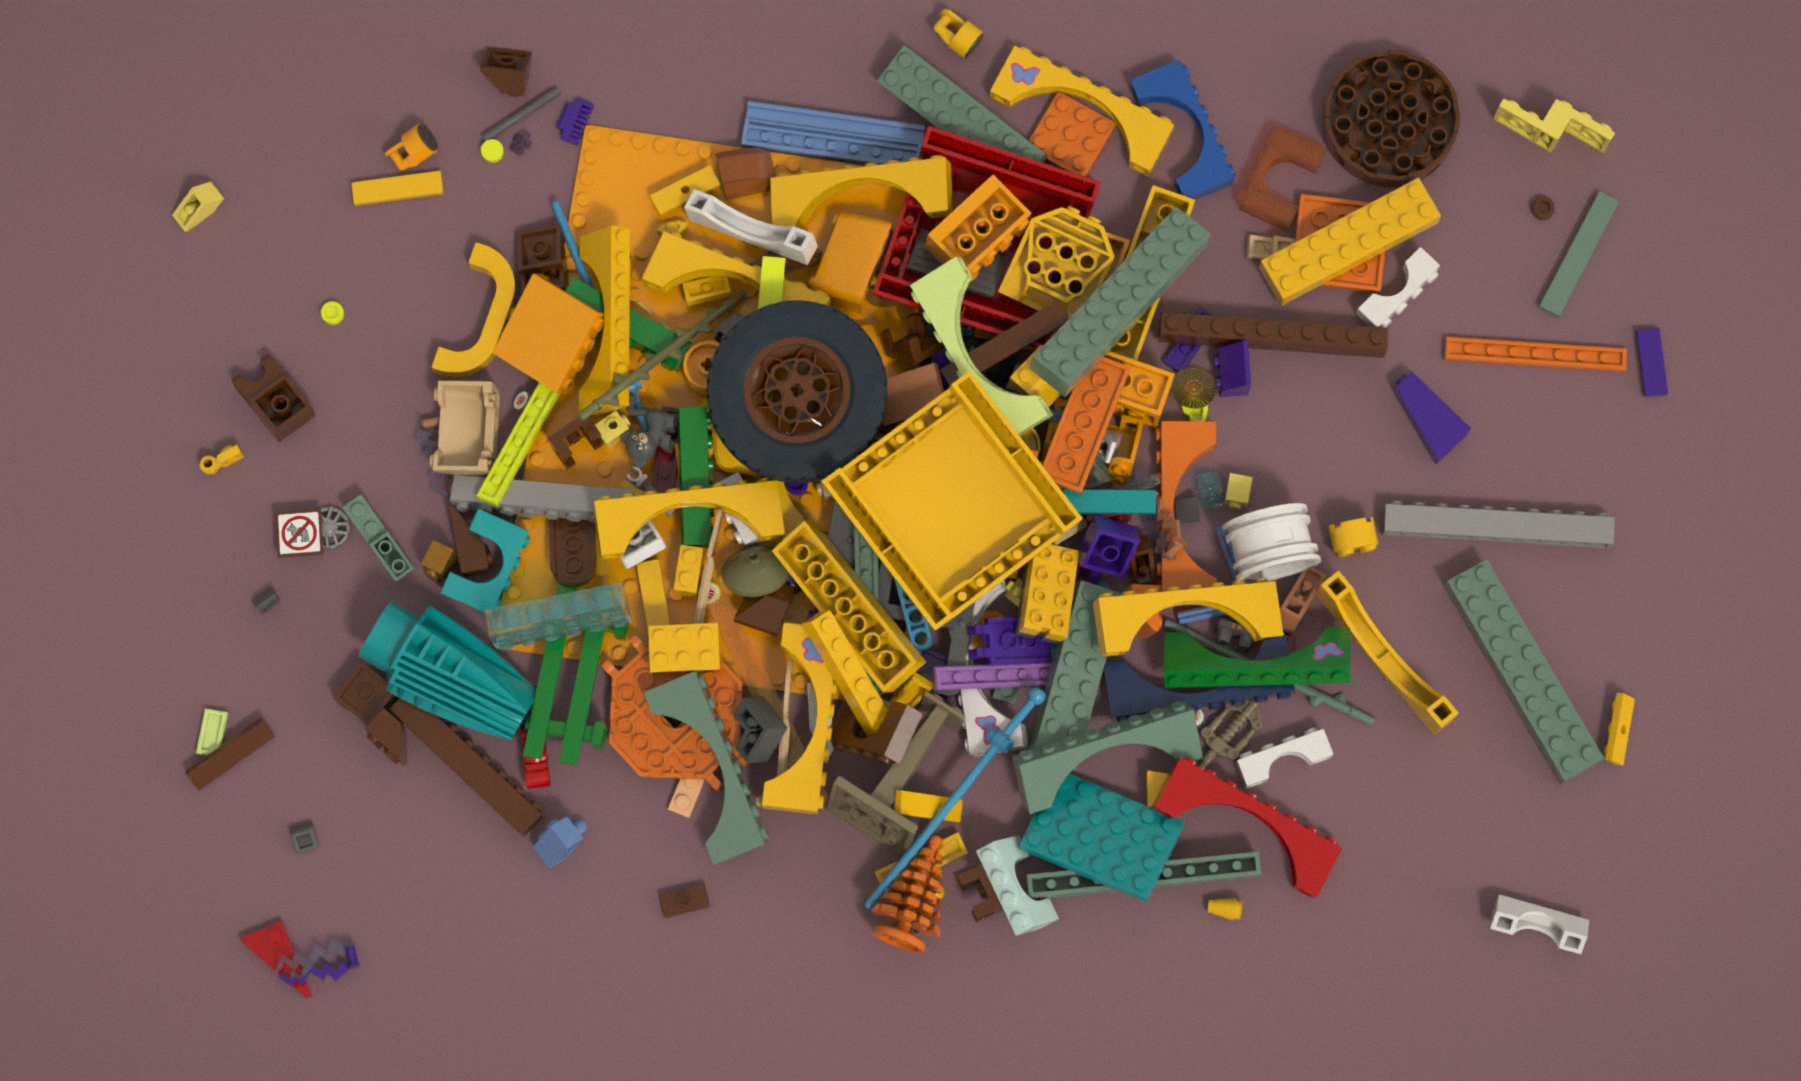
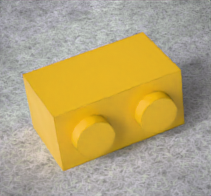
[673,545,705,598]

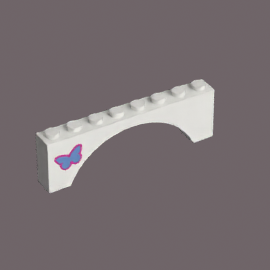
[949,580,1029,757]

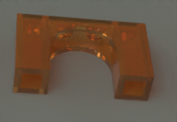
[1237,125,1327,232]

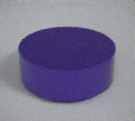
[785,482,808,496]

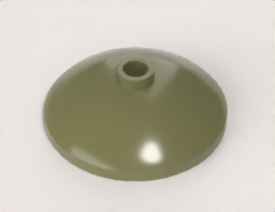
[722,545,790,597]

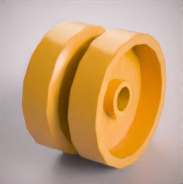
[683,340,720,396]

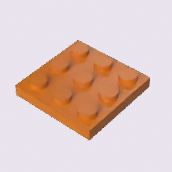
[1029,91,1117,177]

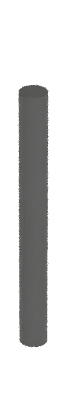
[481,87,561,141]

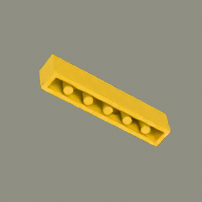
[802,610,888,737]

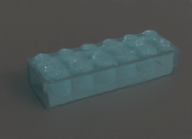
[485,582,632,650]

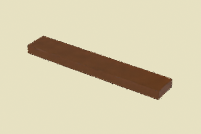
[940,300,1069,386]

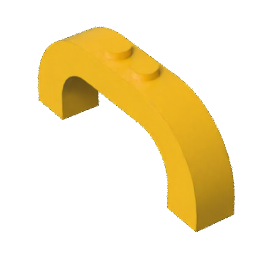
[431,242,517,378]

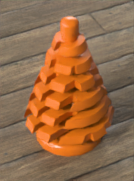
[870,835,943,954]

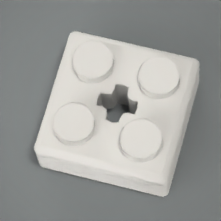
[620,520,666,569]

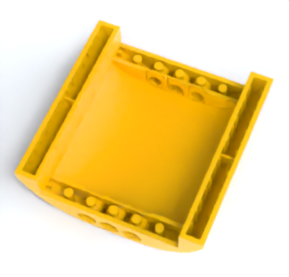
[821,371,1083,631]

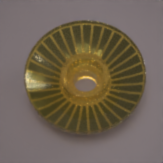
[1171,367,1217,409]

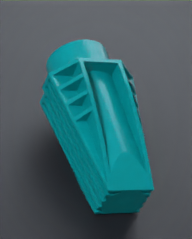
[358,601,536,740]

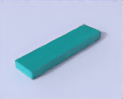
[1063,490,1156,515]

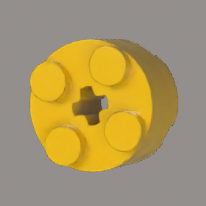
[1328,517,1379,558]

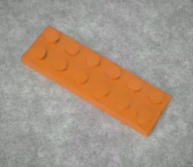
[1042,357,1131,495]

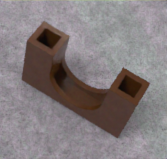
[829,698,922,765]

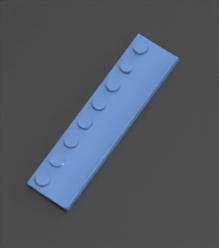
[741,101,926,165]

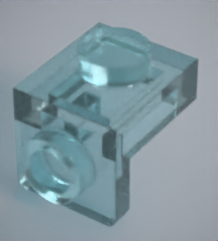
[1195,470,1224,509]

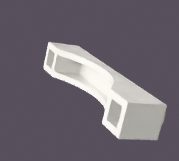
[684,189,818,265]

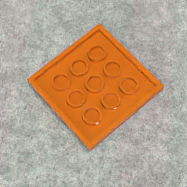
[1295,194,1385,294]

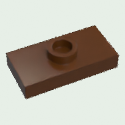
[659,884,710,918]

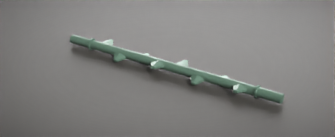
[1163,619,1375,726]

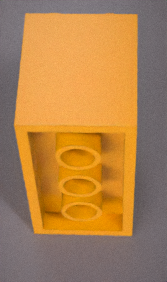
[924,175,1031,282]
[1072,351,1175,428]

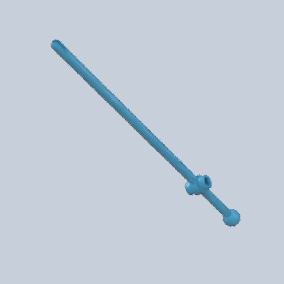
[551,200,649,431]
[865,687,1045,909]

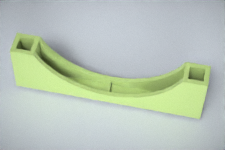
[910,257,1053,436]

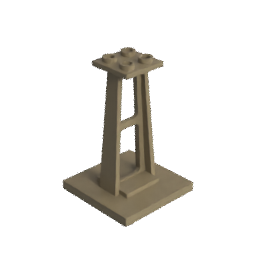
[827,691,966,857]

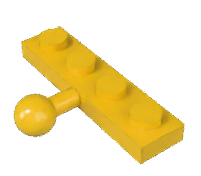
[874,832,968,899]

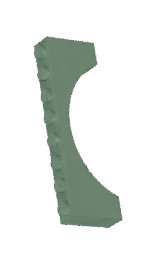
[644,671,769,865]
[1012,701,1203,814]

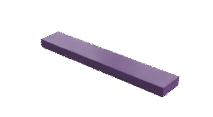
[932,662,1052,691]

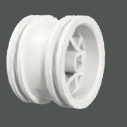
[1222,503,1321,584]

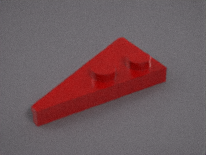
[240,921,312,998]

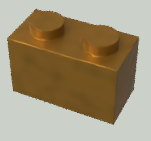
[421,540,458,583]

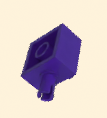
[1078,515,1141,585]

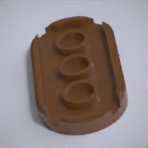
[549,518,597,588]

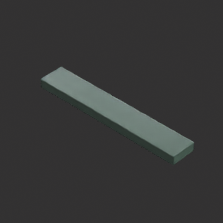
[1539,191,1620,318]

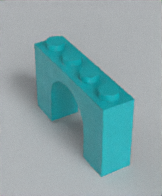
[440,508,531,615]

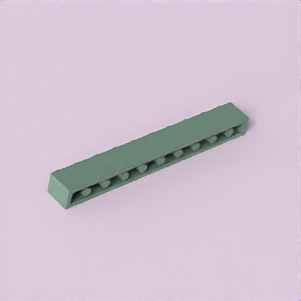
[1026,852,1261,900]

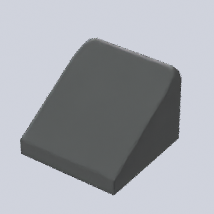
[1175,497,1201,523]
[252,588,280,614]
[290,821,319,854]

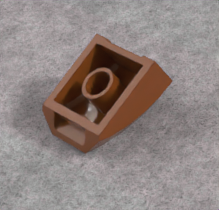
[715,147,776,200]

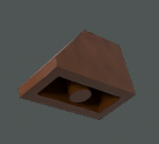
[1130,534,1157,585]

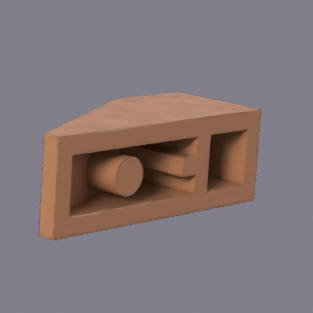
[1280,567,1327,635]

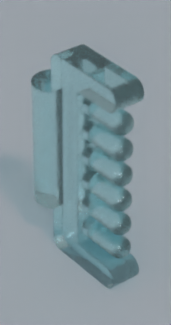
[1113,474,1161,490]

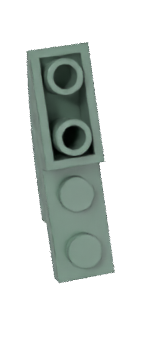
[342,495,414,582]

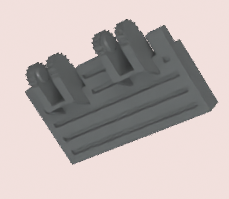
[906,221,1006,299]

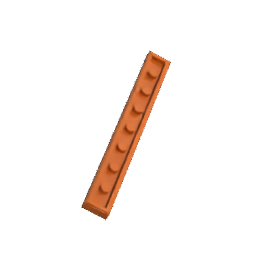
[1444,336,1627,372]

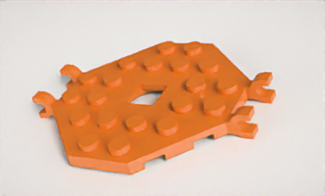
[601,635,749,792]

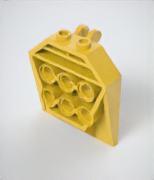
[998,206,1114,318]

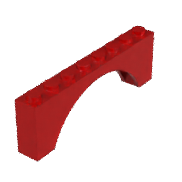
[1151,757,1342,898]

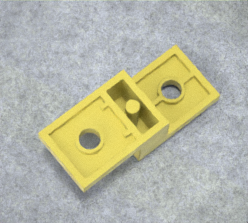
[1493,99,1615,153]

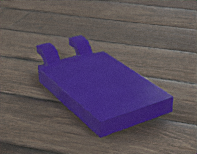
[967,617,1052,665]

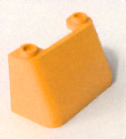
[808,211,893,314]

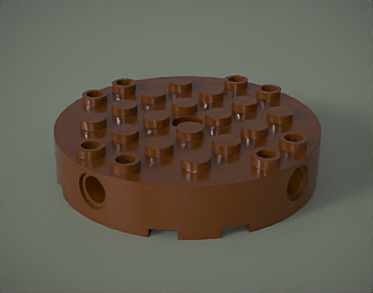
[1323,50,1460,187]

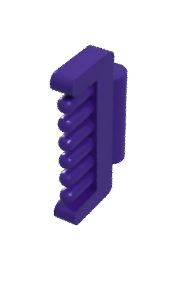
[556,98,594,146]

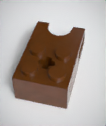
[232,354,315,442]

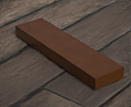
[185,717,275,790]

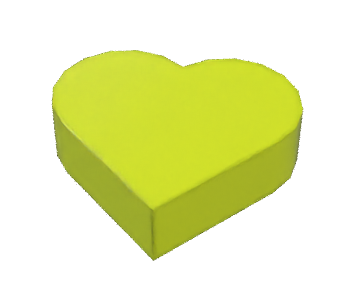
[1181,398,1209,421]

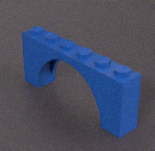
[1129,60,1236,200]

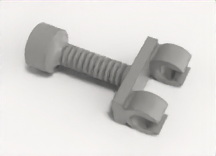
[626,467,675,517]

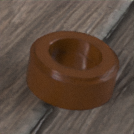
[1531,197,1555,220]

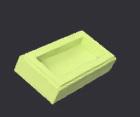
[196,708,229,756]

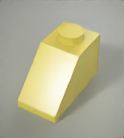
[172,182,224,232]

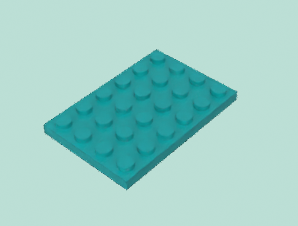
[1019,774,1185,903]

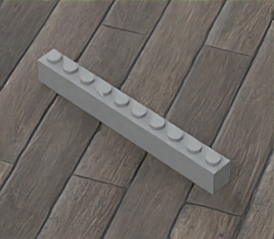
[1382,501,1615,548]

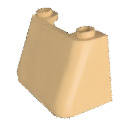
[430,381,500,477]

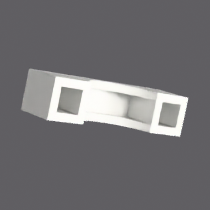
[1356,247,1440,328]
[1235,728,1334,789]
[1490,895,1589,954]

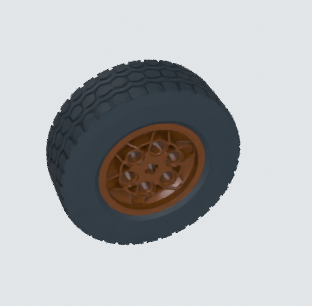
[707,300,887,483]

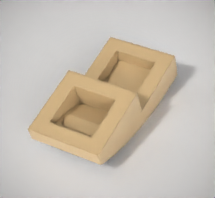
[1246,235,1295,260]

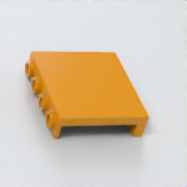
[493,273,604,394]

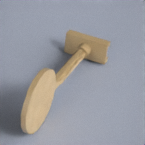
[756,659,793,807]

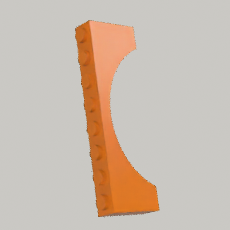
[1156,421,1217,592]

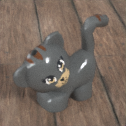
[621,394,678,468]

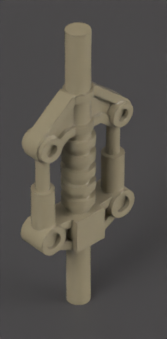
[1196,700,1263,770]

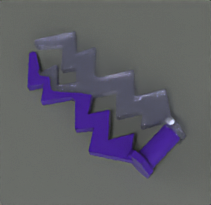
[275,938,360,987]

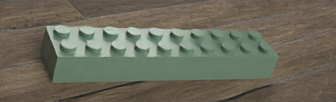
[1030,207,1211,397]
[1444,559,1604,785]

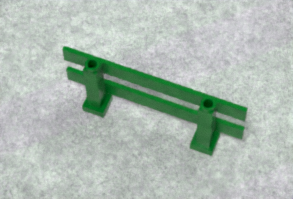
[523,583,629,765]

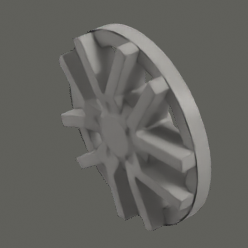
[321,507,350,550]

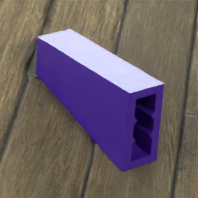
[1394,372,1471,465]

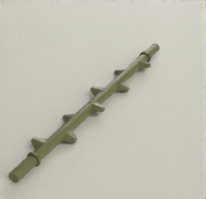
[577,290,747,422]

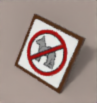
[275,509,324,558]

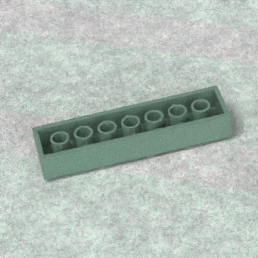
[877,45,1048,163]
[1028,580,1122,771]

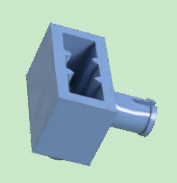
[533,816,587,869]

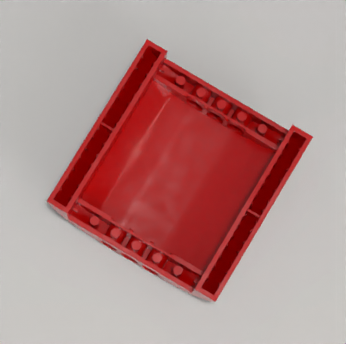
[872,126,1101,348]

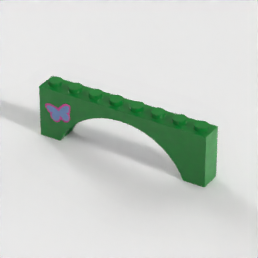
[1163,627,1351,688]

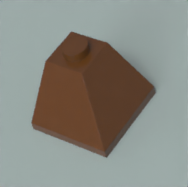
[480,47,532,97]
[733,584,795,637]

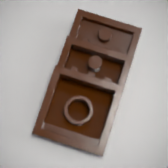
[517,224,569,295]

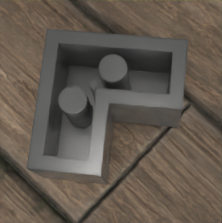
[733,696,788,763]

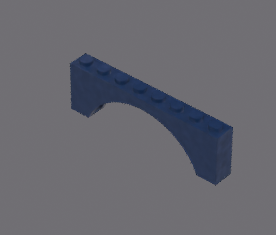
[1104,636,1295,722]

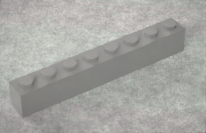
[450,475,635,523]

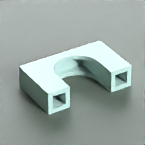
[976,835,1059,936]

